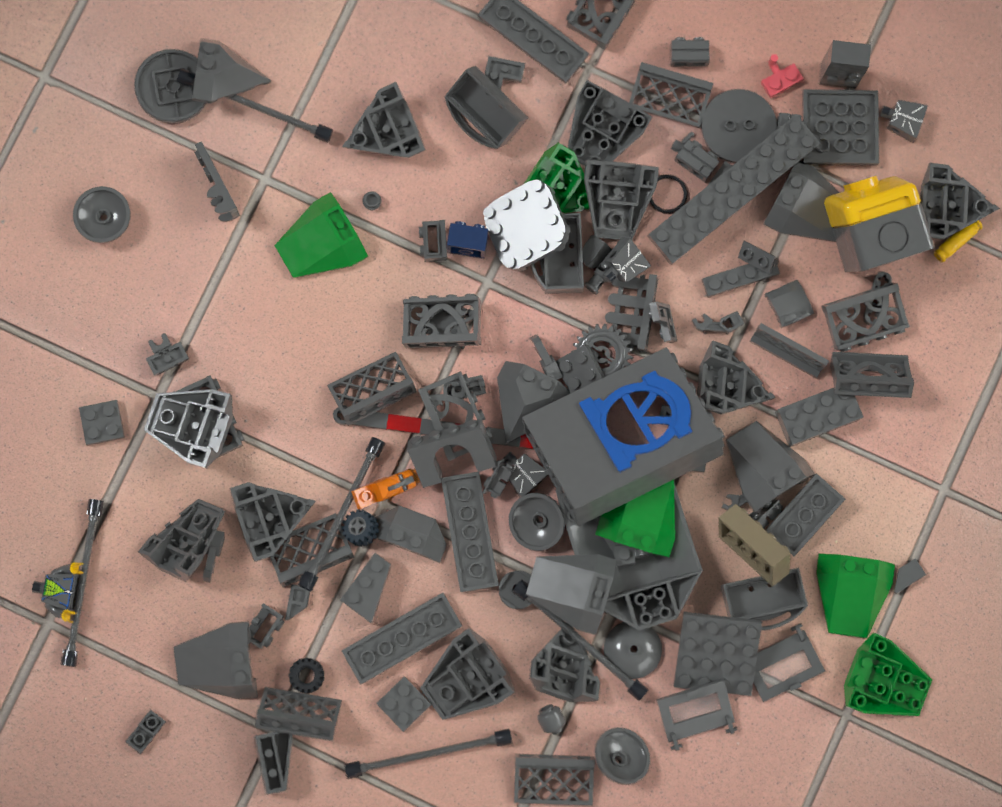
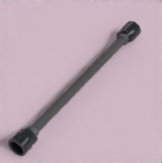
[177,68,333,143]
[298,437,385,592]
[60,499,104,667]
[512,579,649,701]
[344,728,513,779]

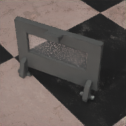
[753,623,825,702]
[656,679,737,751]

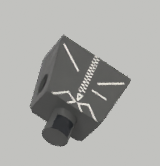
[880,100,928,143]
[603,237,651,283]
[503,451,548,498]

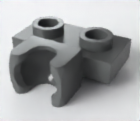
[146,333,190,376]

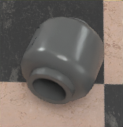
[537,704,566,735]

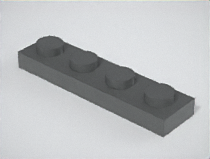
[702,264,780,297]

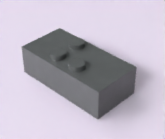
[819,40,871,89]

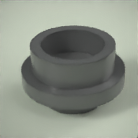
[362,191,382,210]

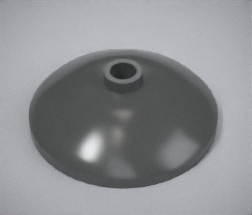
[73,186,131,243]
[509,493,565,551]
[604,622,662,679]
[595,727,650,785]

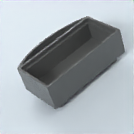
[444,66,528,149]
[531,213,584,294]
[721,568,808,630]

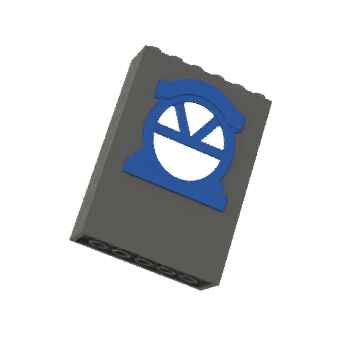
[522,347,725,526]

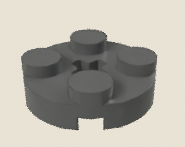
[499,571,532,609]

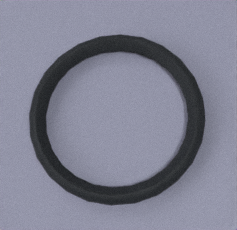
[650,174,687,213]

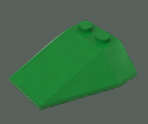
[595,479,675,557]
[816,553,895,638]

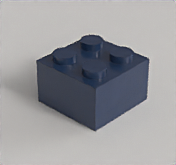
[447,221,488,259]

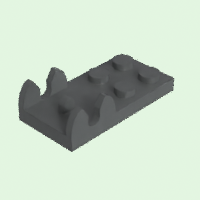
[194,141,240,222]
[765,473,846,557]

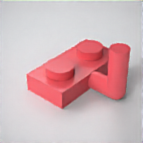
[761,54,803,98]

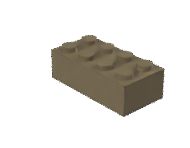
[719,504,790,587]

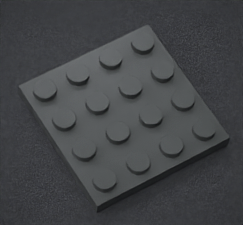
[802,89,879,165]
[673,612,762,696]

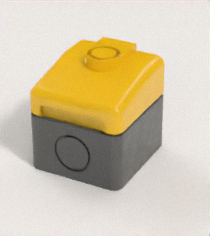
[824,175,935,272]

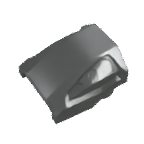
[764,279,814,328]

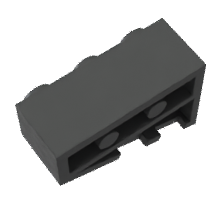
[340,553,391,624]
[254,731,293,795]

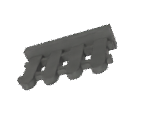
[605,274,659,353]

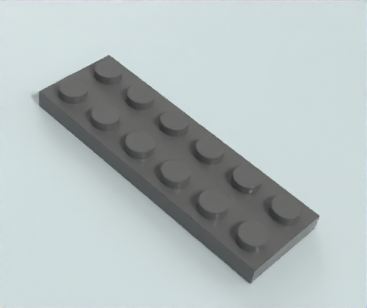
[478,0,589,84]
[442,472,499,593]
[341,593,462,685]

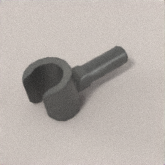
[671,131,694,153]

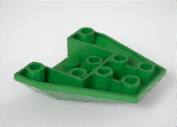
[274,192,369,278]
[844,633,932,716]

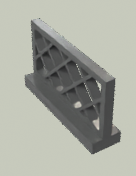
[629,62,713,128]
[749,323,829,378]
[327,351,417,426]
[270,513,354,587]
[255,687,342,741]
[514,754,595,806]

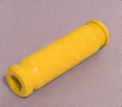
[933,220,983,262]

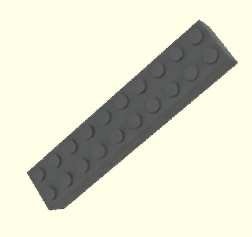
[647,114,820,265]

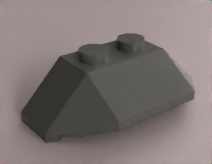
[375,505,447,563]

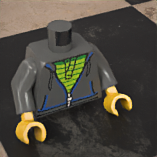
[32,562,83,623]

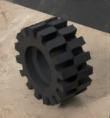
[289,658,325,693]

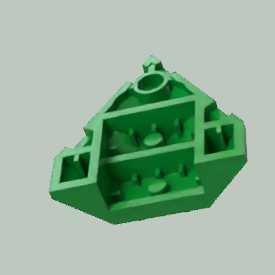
[524,142,590,213]

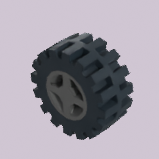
[342,509,379,547]

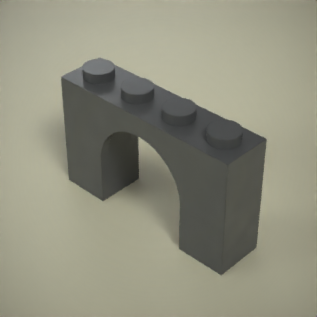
[407,419,497,488]

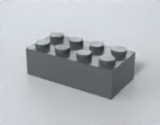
[775,388,863,447]

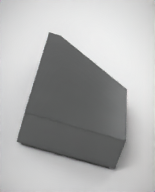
[894,558,926,594]
[285,584,310,621]

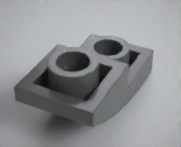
[125,709,166,755]

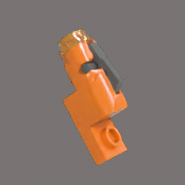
[351,468,421,509]

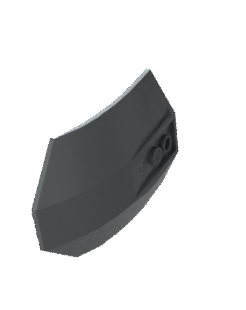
[555,483,703,630]

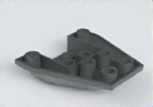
[568,80,652,166]
[526,554,617,635]

